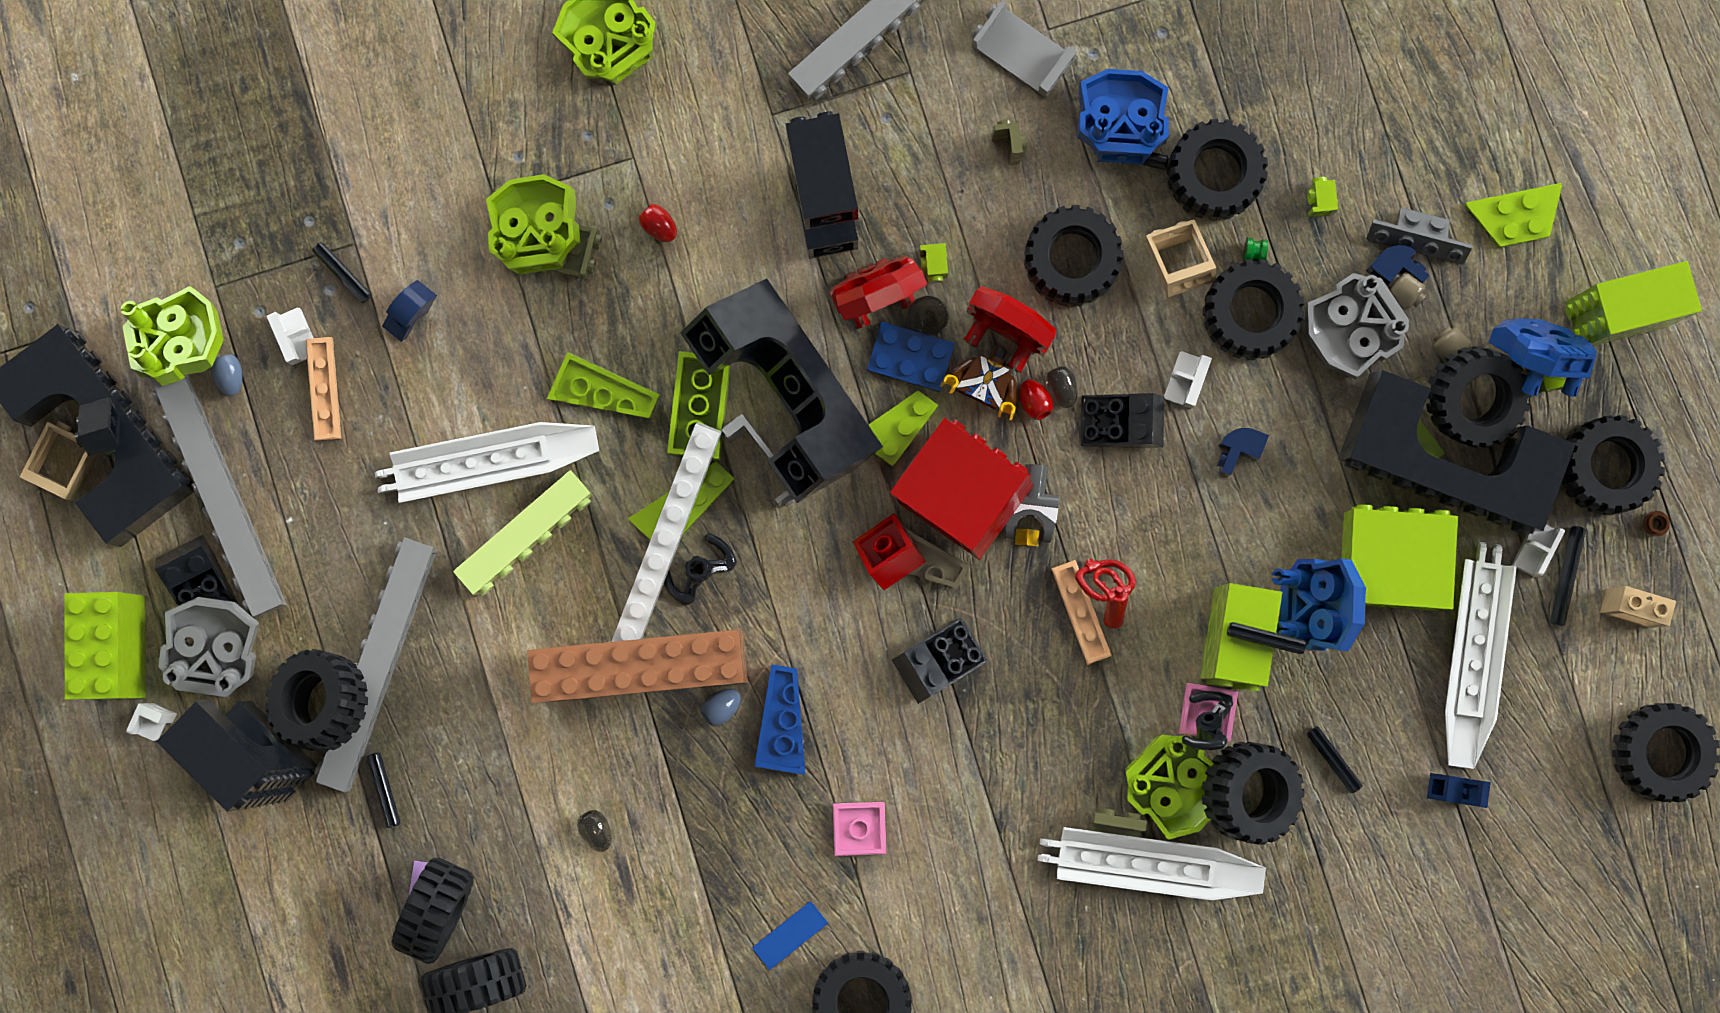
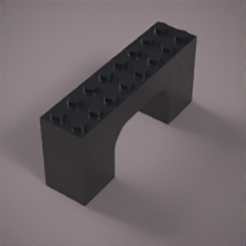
[785,111,858,259]
[680,278,883,503]
[0,324,194,547]
[1338,370,1575,535]
[156,701,317,812]

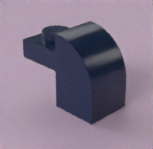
[1366,245,1430,286]
[382,280,437,342]
[1217,428,1269,477]
[1427,773,1491,808]

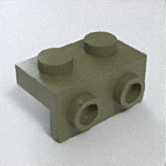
[991,120,1027,165]
[557,225,602,280]
[1090,808,1147,838]

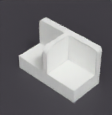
[267,308,313,366]
[1164,351,1212,409]
[1511,525,1565,577]
[126,703,177,741]

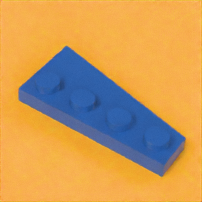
[755,664,806,775]

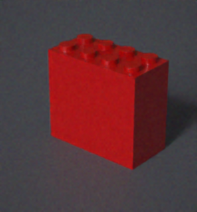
[889,418,1034,560]

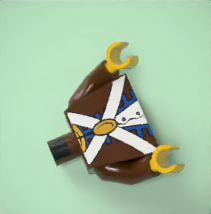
[940,346,1017,420]

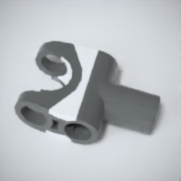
[1005,464,1059,543]

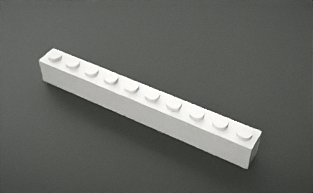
[611,422,722,642]

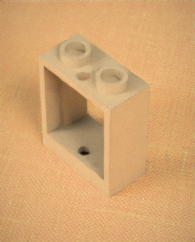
[1146,219,1216,297]
[20,421,97,501]
[1600,586,1676,628]

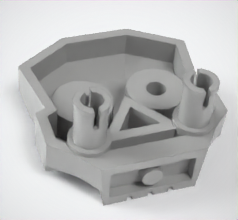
[1305,273,1410,379]
[158,597,259,697]

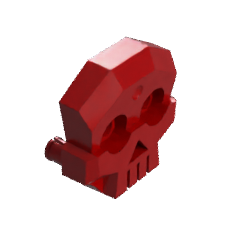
[829,256,927,329]
[963,286,1056,373]

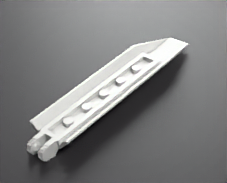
[375,422,600,503]
[1445,542,1517,769]
[1038,827,1266,900]

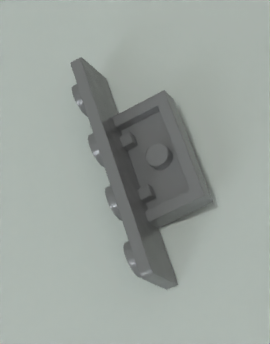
[1366,207,1472,264]

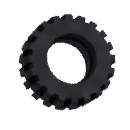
[1167,118,1268,221]
[1024,205,1123,306]
[1203,259,1305,360]
[1426,346,1532,448]
[1561,415,1665,515]
[265,649,368,752]
[1612,703,1720,803]
[1202,742,1305,845]
[391,857,474,964]
[420,948,527,1013]
[812,951,912,1013]

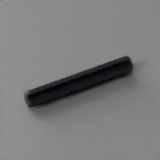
[1550,526,1586,626]

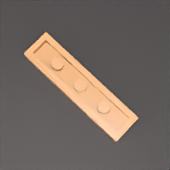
[306,337,341,441]
[1051,560,1112,665]

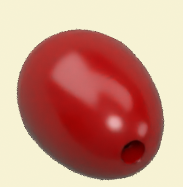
[639,204,677,243]
[1019,379,1053,420]

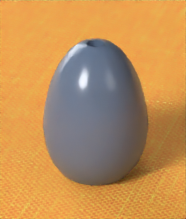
[210,354,243,396]
[701,689,741,726]

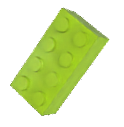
[667,351,731,461]

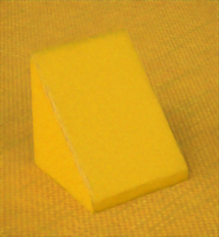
[1015,529,1040,547]

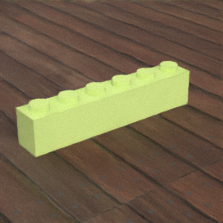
[453,470,593,596]

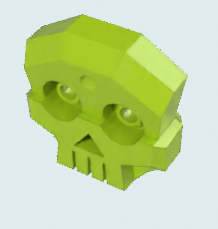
[552,0,656,85]
[486,174,580,275]
[121,286,224,386]
[1125,735,1214,840]

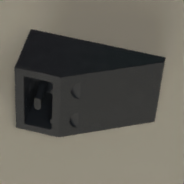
[1081,393,1164,448]
[155,535,240,606]
[892,617,988,704]

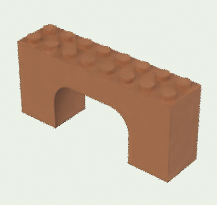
[527,630,748,703]

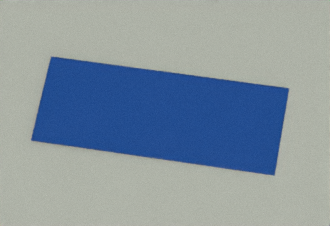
[752,901,828,970]

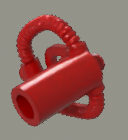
[1075,559,1136,629]

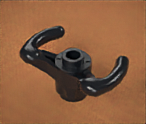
[663,533,737,605]
[1182,691,1233,750]

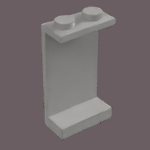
[971,0,1077,98]
[721,414,795,508]

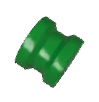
[1243,237,1268,262]

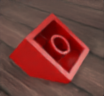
[852,513,926,590]

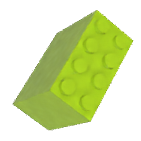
[1565,260,1702,346]
[1341,504,1458,611]
[1200,583,1282,691]
[64,592,146,700]

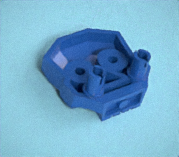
[1077,69,1169,165]
[1489,318,1597,397]
[1272,558,1366,651]

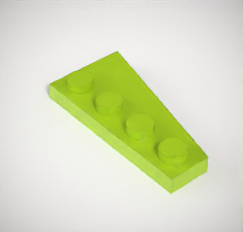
[547,352,661,418]
[628,461,735,540]

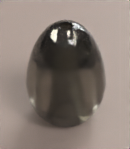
[1046,366,1078,408]
[577,810,612,852]

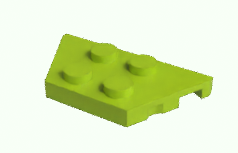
[1464,183,1562,248]

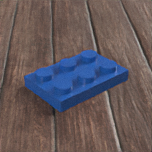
[867,322,955,392]

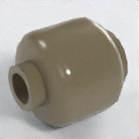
[1387,272,1426,309]
[1433,326,1472,363]

